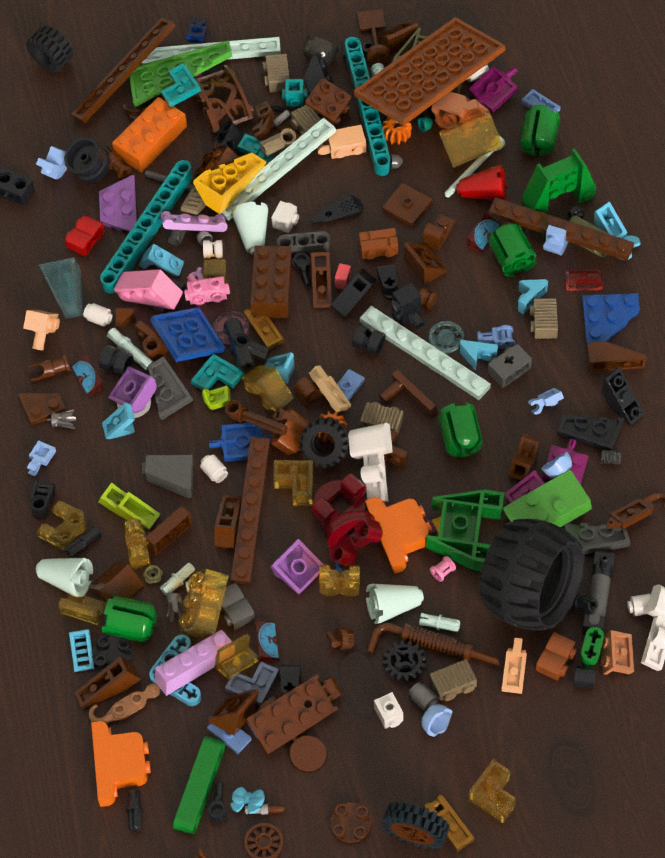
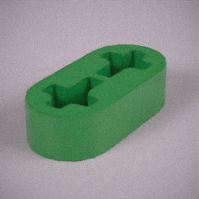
[580,627,604,666]

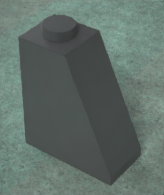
[142,455,194,498]

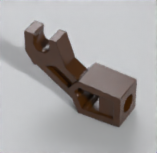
[252,101,276,141]

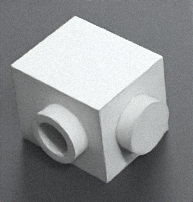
[271,201,299,233]
[374,692,403,729]

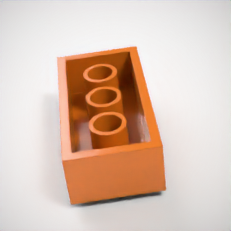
[112,97,187,173]

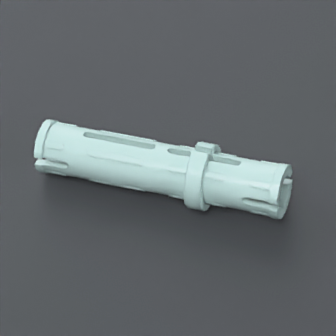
[107,328,154,371]

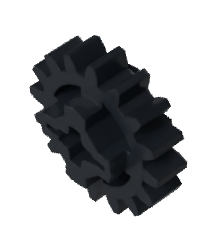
[383,640,426,684]

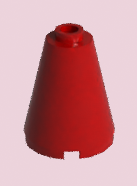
[456,165,507,201]

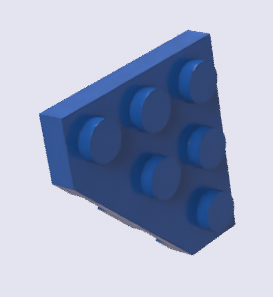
[582,293,640,347]

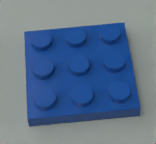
[150,307,225,362]

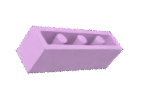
[155,630,234,696]

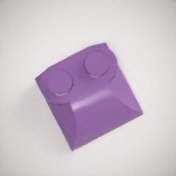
[108,366,157,413]
[270,539,326,595]

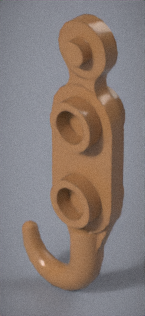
[89,684,160,724]

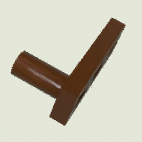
[379,369,438,418]

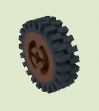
[381,801,450,849]

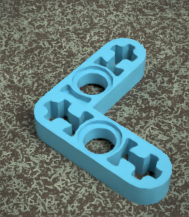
[149,634,201,706]

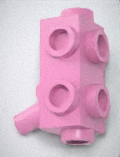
[184,274,230,306]

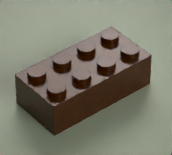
[250,246,292,318]

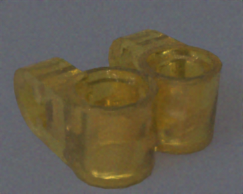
[36,501,86,550]
[124,519,151,569]
[319,565,360,596]

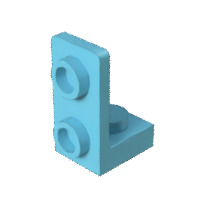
[139,244,184,277]

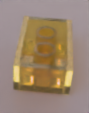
[438,111,503,168]
[179,569,228,638]

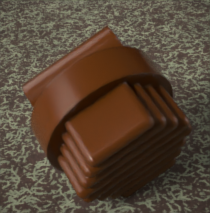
[326,627,354,650]

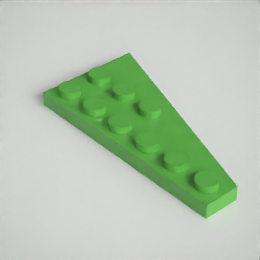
[129,40,233,107]

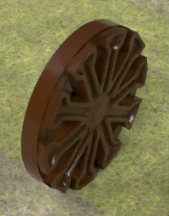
[244,823,284,858]

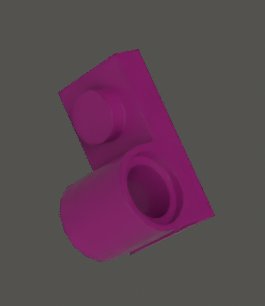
[505,470,545,503]

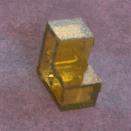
[242,365,294,412]
[273,460,314,506]
[469,759,516,823]

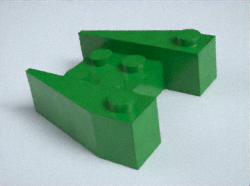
[521,149,596,214]
[425,490,504,572]

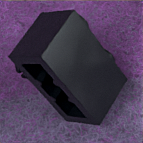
[391,283,425,330]

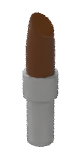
[270,110,290,131]
[245,804,285,815]

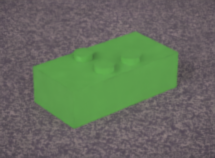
[502,470,592,527]

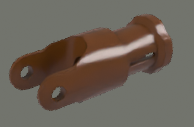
[106,144,131,180]
[25,355,70,381]

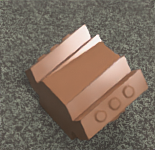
[431,92,491,135]

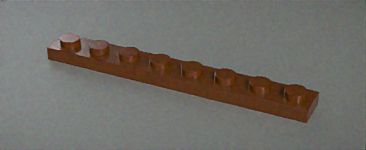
[71,17,176,124]
[489,197,634,261]
[231,437,270,585]

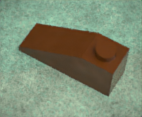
[311,252,332,308]
[586,341,647,372]
[214,494,242,548]
[74,656,141,709]

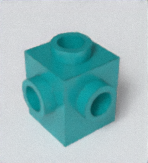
[282,79,307,107]

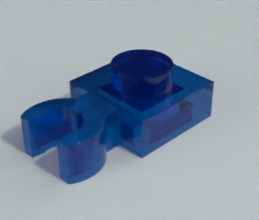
[186,17,207,43]

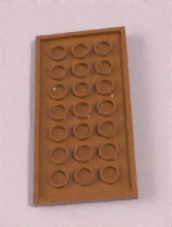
[354,17,506,126]

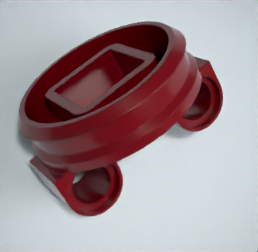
[311,474,367,528]
[324,510,383,566]

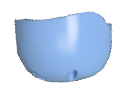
[541,452,572,478]
[421,704,453,736]

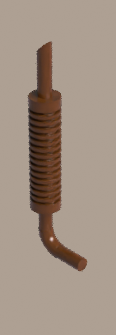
[366,623,501,666]

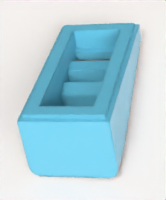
[69,629,95,672]

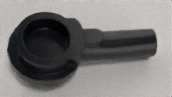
[292,253,311,287]
[207,782,228,823]

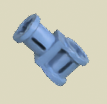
[477,325,515,350]

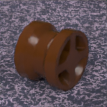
[420,287,438,310]

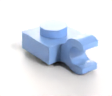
[528,388,564,414]
[27,441,56,476]

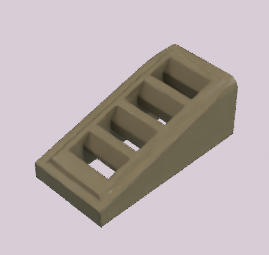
[180,187,206,215]

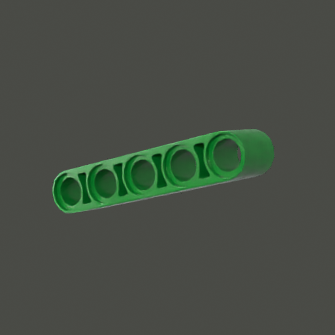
[173,736,226,835]

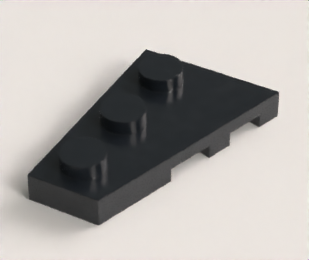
[557,416,624,451]

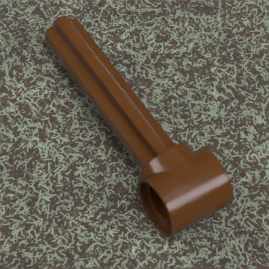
[225,400,288,436]

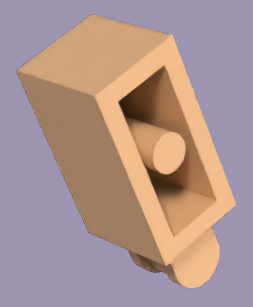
[317,125,366,159]

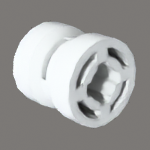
[203,240,223,259]

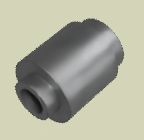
[409,682,439,712]

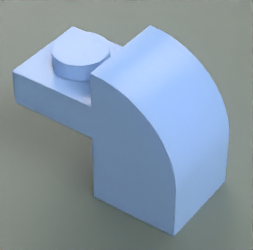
[36,146,67,179]
[543,225,568,255]

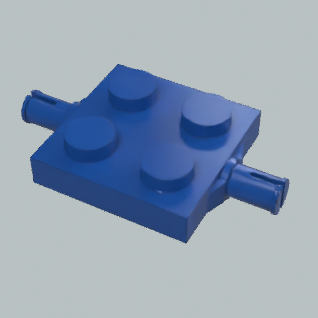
[209,423,272,462]

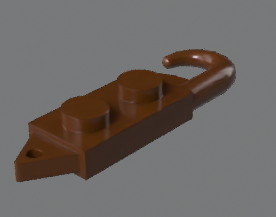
[606,492,665,530]

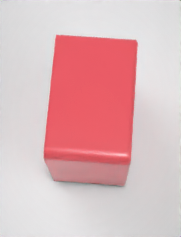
[335,263,351,290]

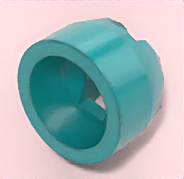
[418,117,433,132]

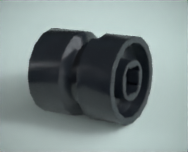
[352,324,386,356]
[99,345,133,376]

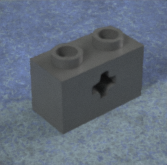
[488,344,532,389]

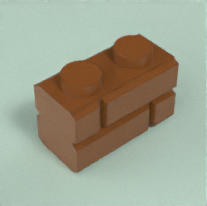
[359,228,398,260]

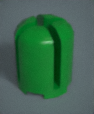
[520,105,560,157]
[489,223,536,277]
[438,402,483,458]
[102,594,157,642]

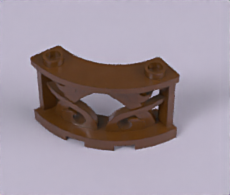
[193,65,254,132]

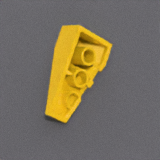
[193,153,266,214]

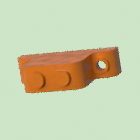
[365,497,433,574]
[91,721,151,807]

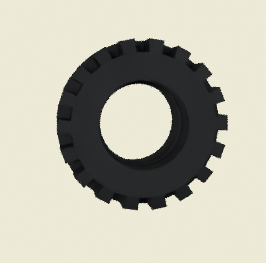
[26,25,74,73]
[299,417,350,468]

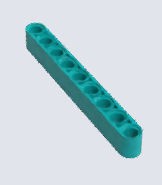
[345,37,390,176]
[100,160,193,294]

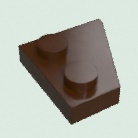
[18,393,67,426]

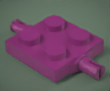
[468,66,519,113]
[542,439,589,485]

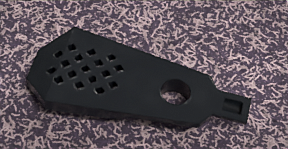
[311,194,363,224]

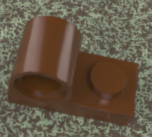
[422,213,456,251]
[135,320,169,361]
[294,372,328,408]

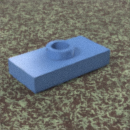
[521,89,560,113]
[337,369,365,401]
[207,724,251,754]

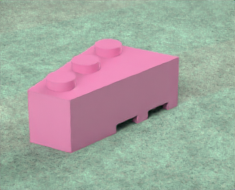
[114,270,183,310]

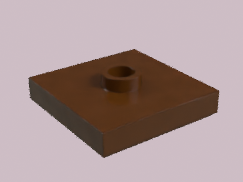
[382,183,432,227]

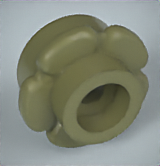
[143,565,163,584]

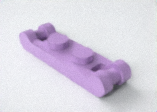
[160,211,228,232]

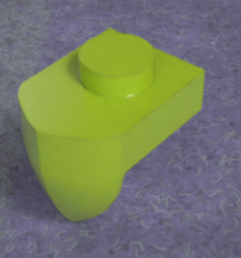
[202,386,231,410]

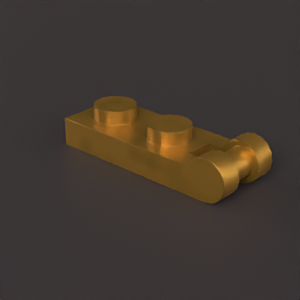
[242,309,284,350]
[423,794,474,852]

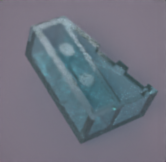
[39,257,84,319]

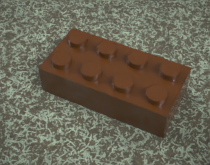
[146,506,192,556]

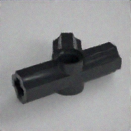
[224,318,269,372]

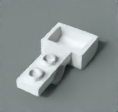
[348,423,393,502]
[641,584,665,671]

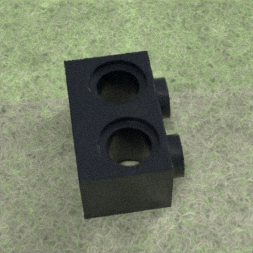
[0,168,35,206]

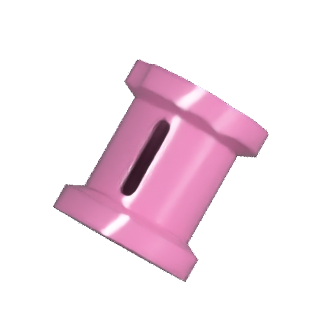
[430,556,456,582]

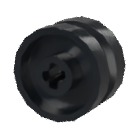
[64,137,111,183]

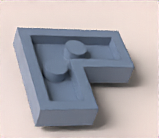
[225,662,280,706]

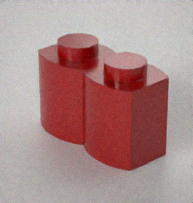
[65,215,105,257]

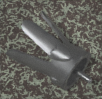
[47,409,76,429]
[166,592,187,622]

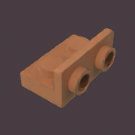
[601,630,634,675]

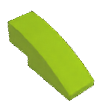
[98,483,160,530]

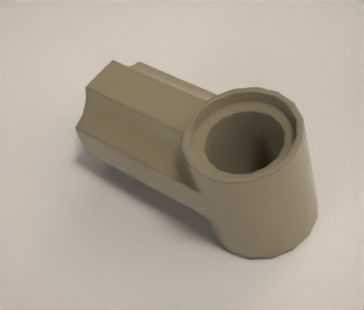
[259,128,296,157]

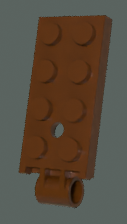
[245,674,343,755]

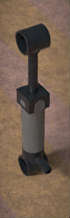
[573,550,615,689]

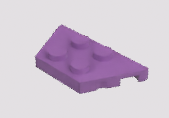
[99,175,137,232]

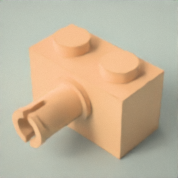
[23,310,60,350]

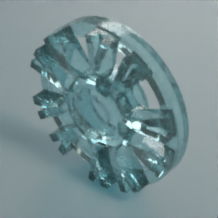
[429,321,464,354]

